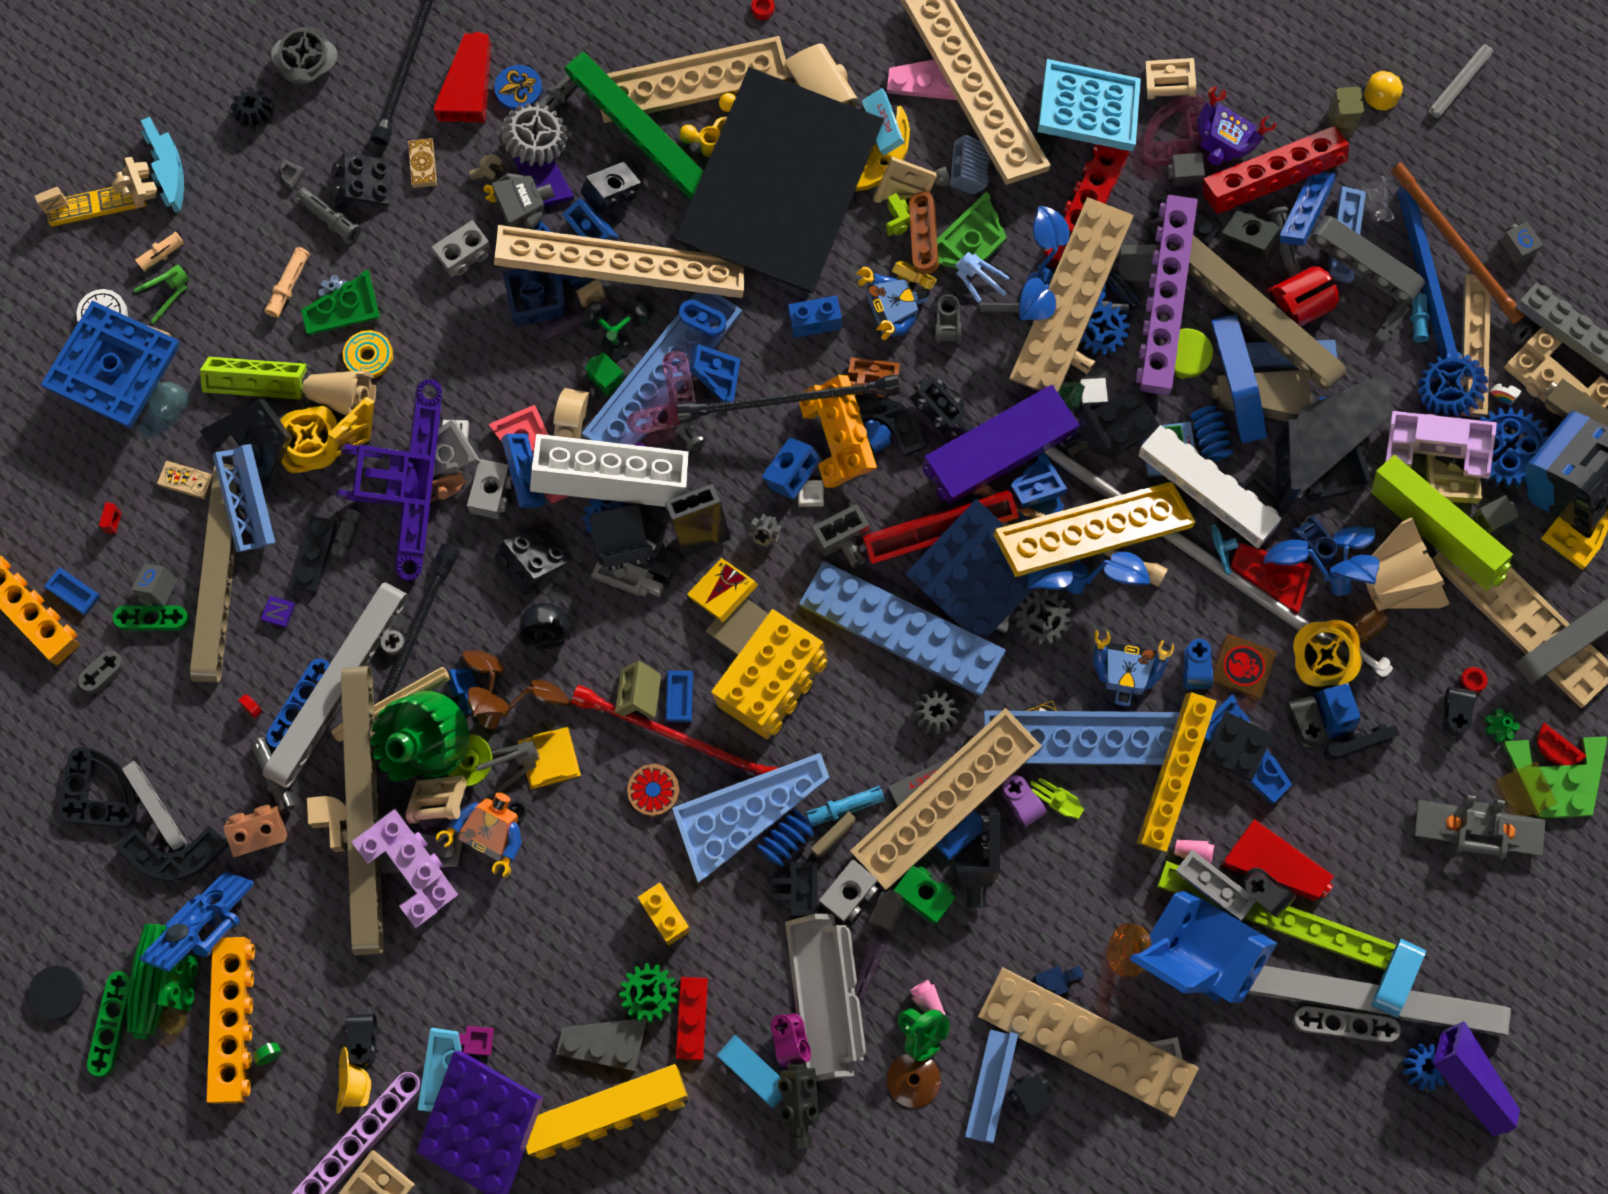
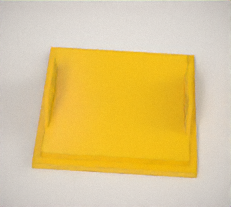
[518,727,581,790]

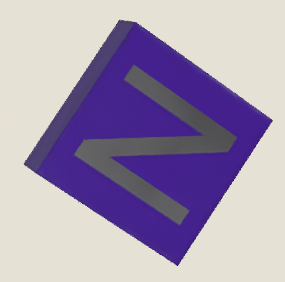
[261,596,295,628]

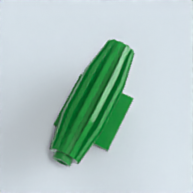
[127,924,198,1040]

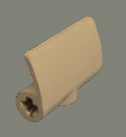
[785,44,859,107]

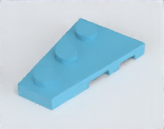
[418,1028,462,1112]

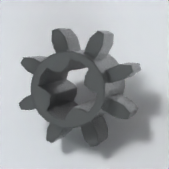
[748,514,782,547]

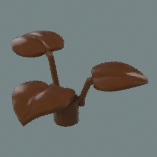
[462,650,572,729]

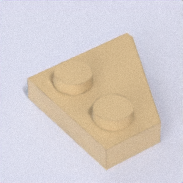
[873,156,937,203]
[339,1150,415,1194]

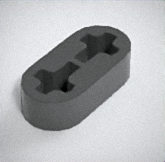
[78,651,124,694]

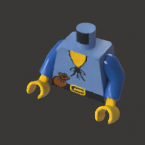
[856,267,928,340]
[1093,630,1174,706]

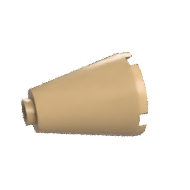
[303,371,376,416]

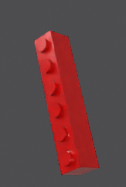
[862,491,1019,564]

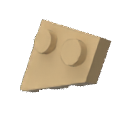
[1426,455,1482,503]

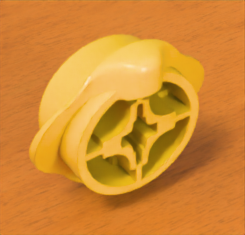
[280,406,338,473]
[1293,620,1361,687]

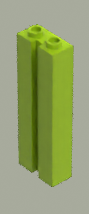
[1371,455,1513,592]

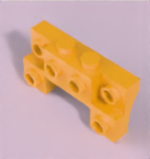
[799,375,877,488]

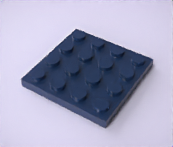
[905,499,1034,640]

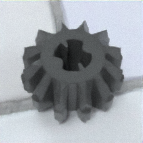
[914,691,959,736]

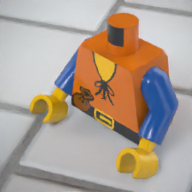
[436,793,522,878]

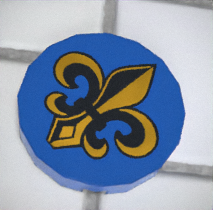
[494,65,543,111]

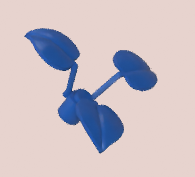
[1019,206,1106,321]
[1264,526,1380,596]
[1028,552,1150,594]

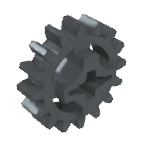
[1015,590,1071,647]

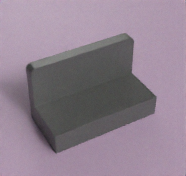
[1118,244,1170,282]

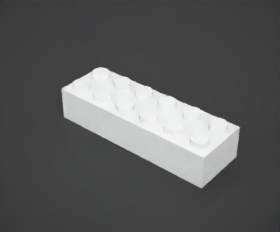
[530,434,688,507]

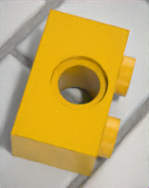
[638,883,690,946]

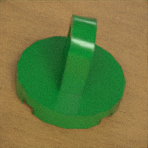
[898,1008,950,1061]

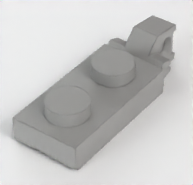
[591,562,664,597]

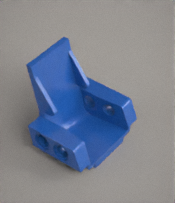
[1130,890,1278,1003]

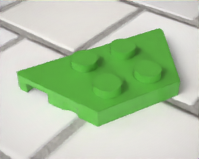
[937,192,1007,270]

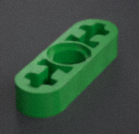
[113,605,190,631]

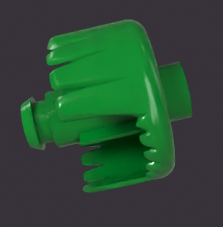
[370,691,470,782]

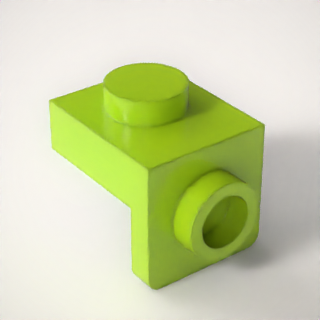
[886,193,910,237]

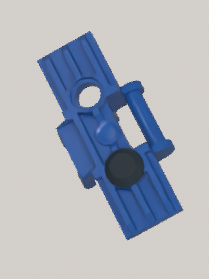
[140,872,254,972]

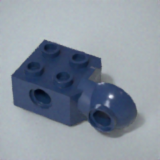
[502,268,596,327]

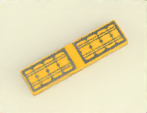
[47,187,147,227]

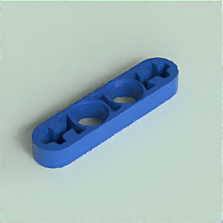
[266,658,330,749]

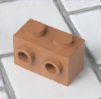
[223,805,287,857]

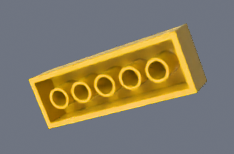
[526,1064,689,1160]

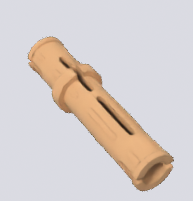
[264,247,310,318]

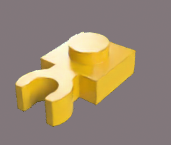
[892,260,937,290]

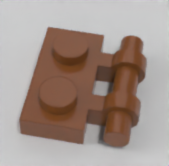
[848,357,900,398]

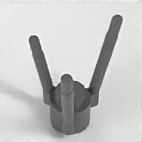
[476,741,540,793]

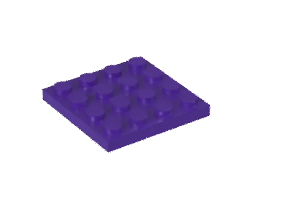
[417,1051,544,1194]

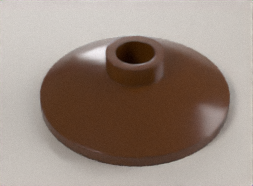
[887,1054,941,1108]

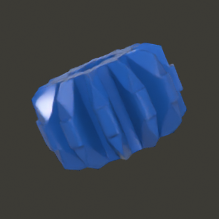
[1402,1044,1445,1091]

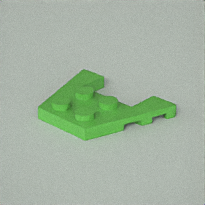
[1503,737,1607,819]

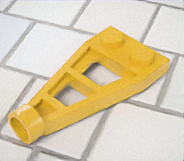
[1541,509,1608,570]

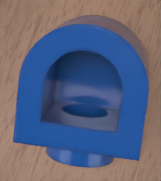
[864,420,892,455]

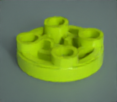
[1164,329,1213,379]

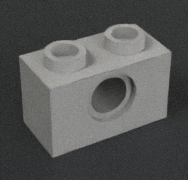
[467,459,513,519]
[819,860,878,924]

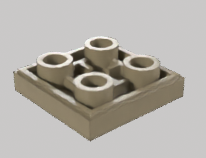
[706,598,768,656]

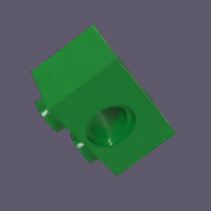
[893,865,956,926]

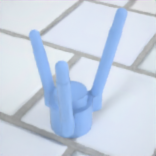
[955,252,1009,303]

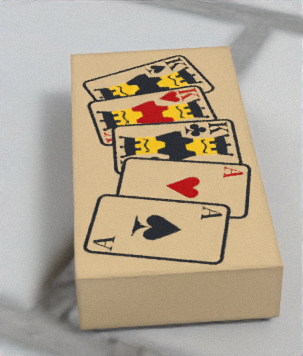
[157,461,213,500]

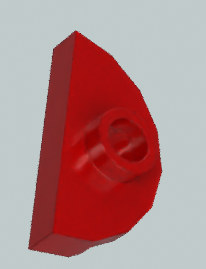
[1537,722,1586,766]

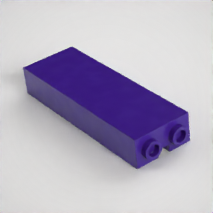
[922,385,1080,506]

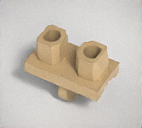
[112,157,157,208]

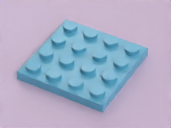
[1038,59,1141,152]

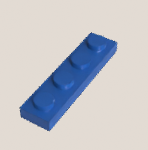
[1280,172,1335,246]

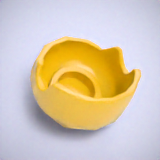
[1364,71,1403,110]

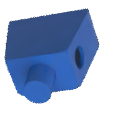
[1313,683,1360,739]

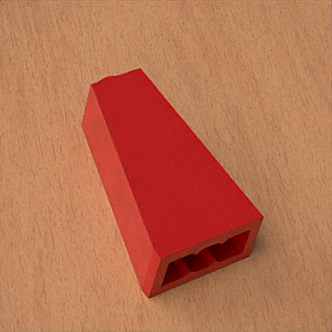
[434,32,491,123]
[1221,819,1334,901]

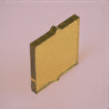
[1496,762,1558,817]

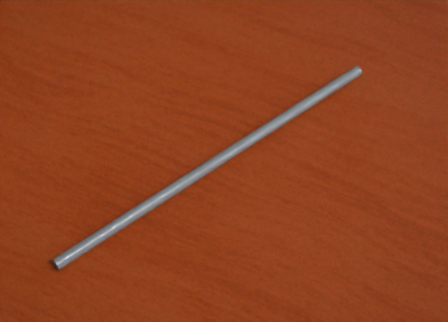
[1043,447,1364,665]

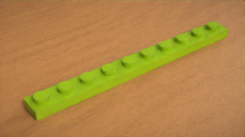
[1157,861,1396,971]

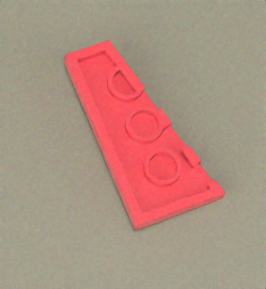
[489,405,569,504]

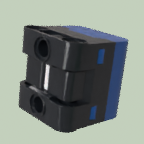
[1526,411,1608,532]

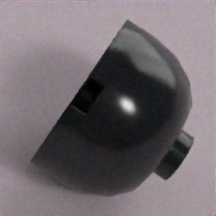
[519,602,570,650]

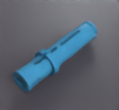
[805,786,885,827]

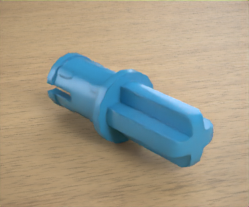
[1410,292,1430,342]

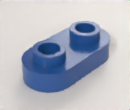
[679,300,726,337]

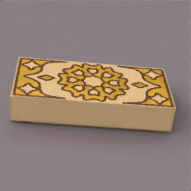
[408,138,437,188]

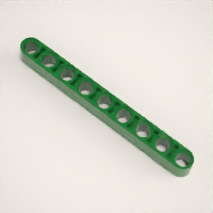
[564,52,704,201]

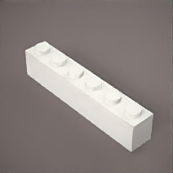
[1138,425,1282,549]

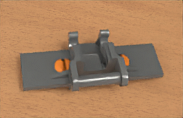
[1414,795,1545,860]

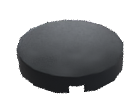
[28,965,84,1020]

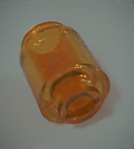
[1350,607,1389,644]

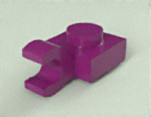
[459,1026,494,1056]

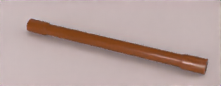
[1390,162,1526,325]

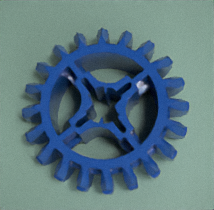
[1418,352,1488,417]

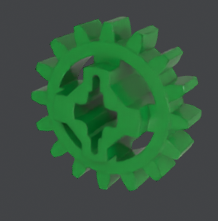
[619,963,678,1024]

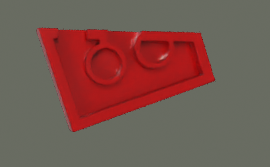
[1230,543,1312,614]

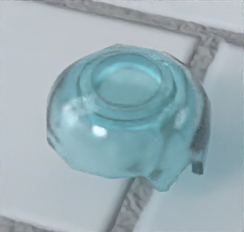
[147,382,189,419]

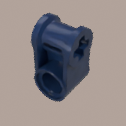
[1290,516,1338,567]

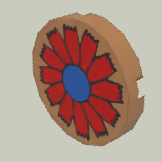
[627,764,680,817]

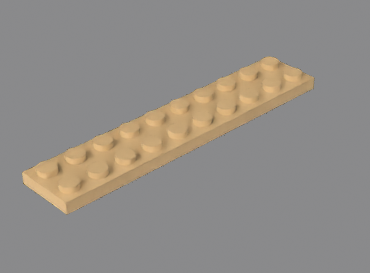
[900,0,1051,185]
[494,225,744,298]

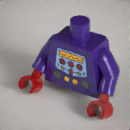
[1197,86,1276,165]

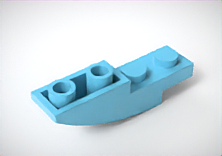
[141,117,184,213]

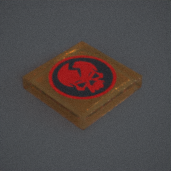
[1213,634,1277,700]

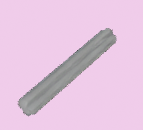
[1429,44,1493,119]

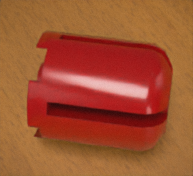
[1266,267,1339,327]

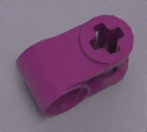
[770,1014,811,1068]

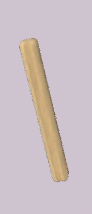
[331,667,450,742]

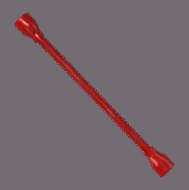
[571,685,779,776]

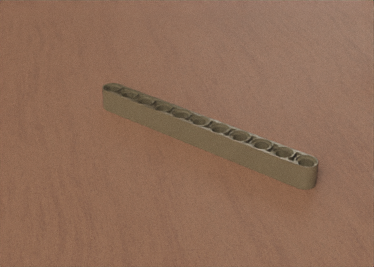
[341,666,384,956]

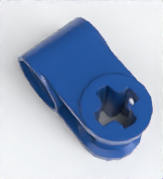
[1183,638,1213,689]

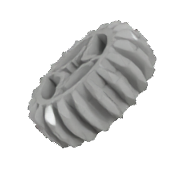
[501,103,567,167]

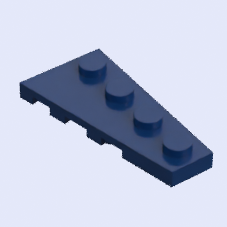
[1204,694,1292,805]

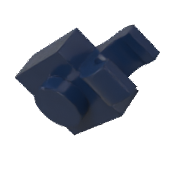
[1034,966,1084,996]

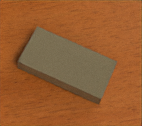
[811,812,855,859]

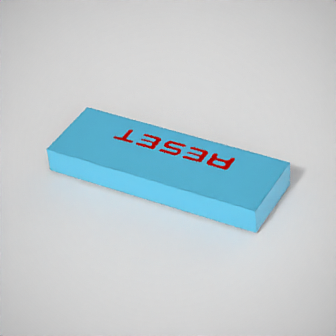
[862,88,904,155]

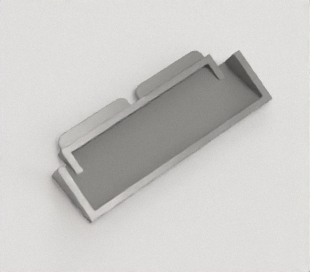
[785,914,866,1082]

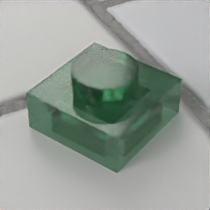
[1058,382,1085,409]

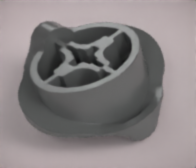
[271,27,338,85]

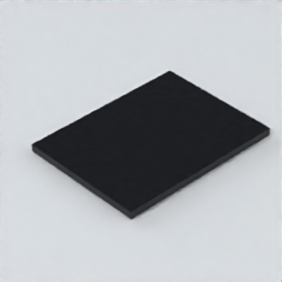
[675,67,884,294]

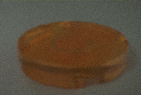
[1107,923,1151,977]

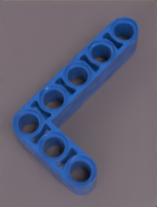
[1211,314,1267,444]

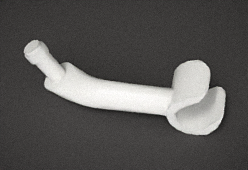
[1359,646,1393,677]

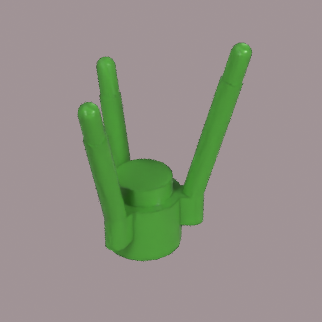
[134,264,189,324]

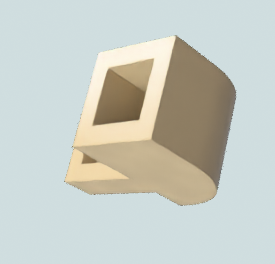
[553,388,589,439]
[307,796,348,852]

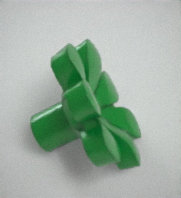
[1485,709,1520,743]

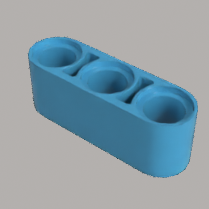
[1371,938,1426,1018]
[716,1035,783,1109]

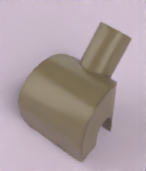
[469,154,506,182]

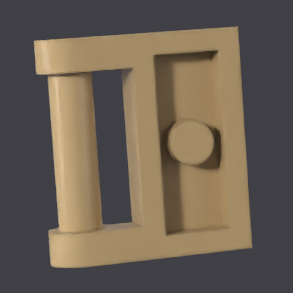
[1146,58,1196,100]
[406,776,467,824]

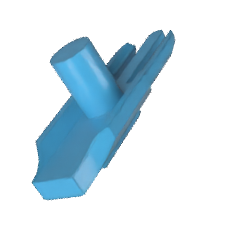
[1211,524,1239,575]

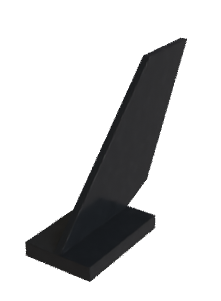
[1275,371,1391,511]

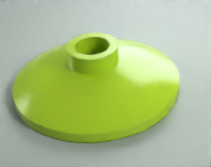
[447,734,492,786]

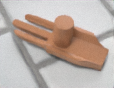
[430,471,466,503]

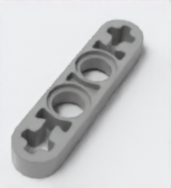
[122,761,187,851]
[1293,1007,1401,1043]

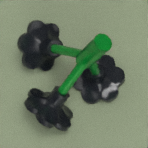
[581,297,650,361]

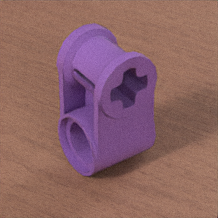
[1001,775,1047,828]

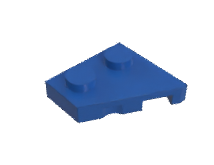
[1009,452,1067,509]

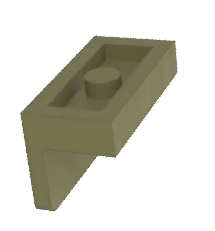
[615,661,661,718]

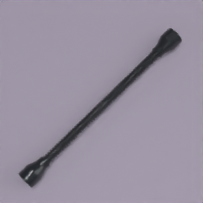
[370,0,433,146]
[677,374,900,423]
[376,544,460,747]

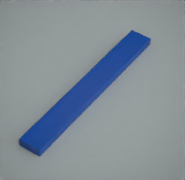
[1397,185,1457,360]

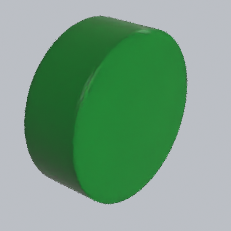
[253,1043,282,1066]

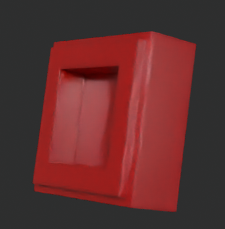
[99,502,122,534]

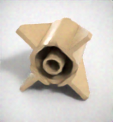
[1366,517,1449,612]

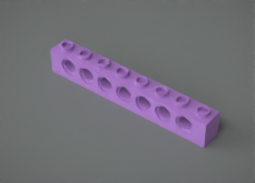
[1136,195,1198,396]

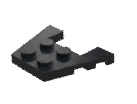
[200,399,292,492]

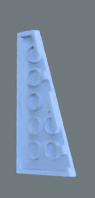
[672,753,830,883]

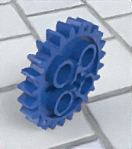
[1479,407,1549,488]

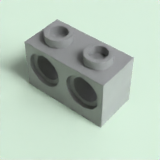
[432,220,492,278]

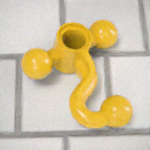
[679,93,736,157]

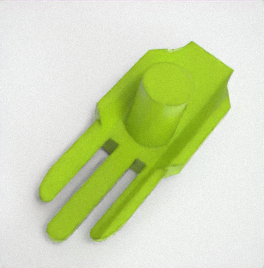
[1030,778,1085,820]

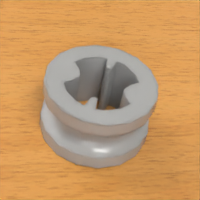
[381,630,405,655]

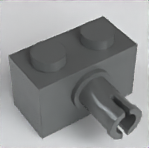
[812,504,870,568]

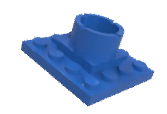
[41,300,181,429]

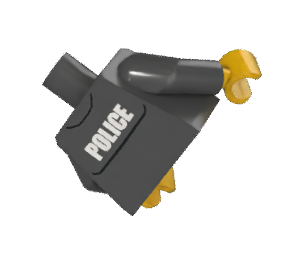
[484,173,555,230]

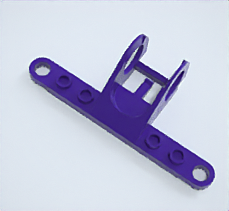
[335,379,442,581]

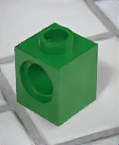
[585,352,625,396]

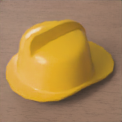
[336,1047,371,1113]

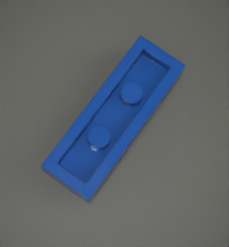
[501,434,546,508]

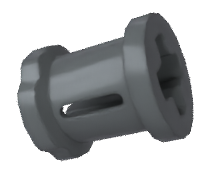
[675,420,707,453]

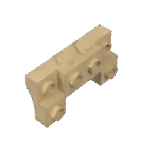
[1504,327,1608,419]

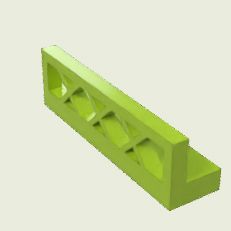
[200,357,307,400]

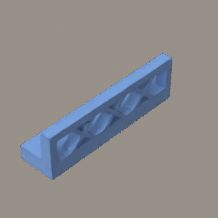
[212,444,275,552]
[965,1029,1018,1144]

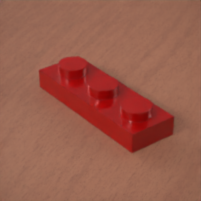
[676,977,708,1060]

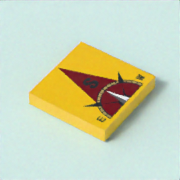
[687,558,758,622]

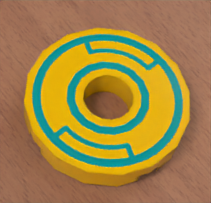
[343,330,393,379]

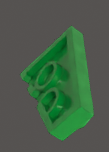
[301,269,381,336]

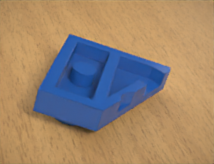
[689,344,740,403]

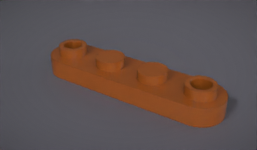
[909,192,939,275]

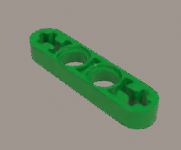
[87,971,130,1077]

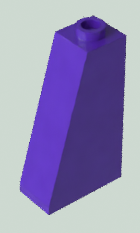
[1433,1021,1520,1137]

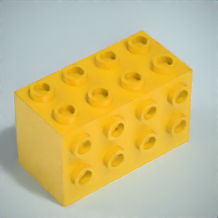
[711,609,828,740]

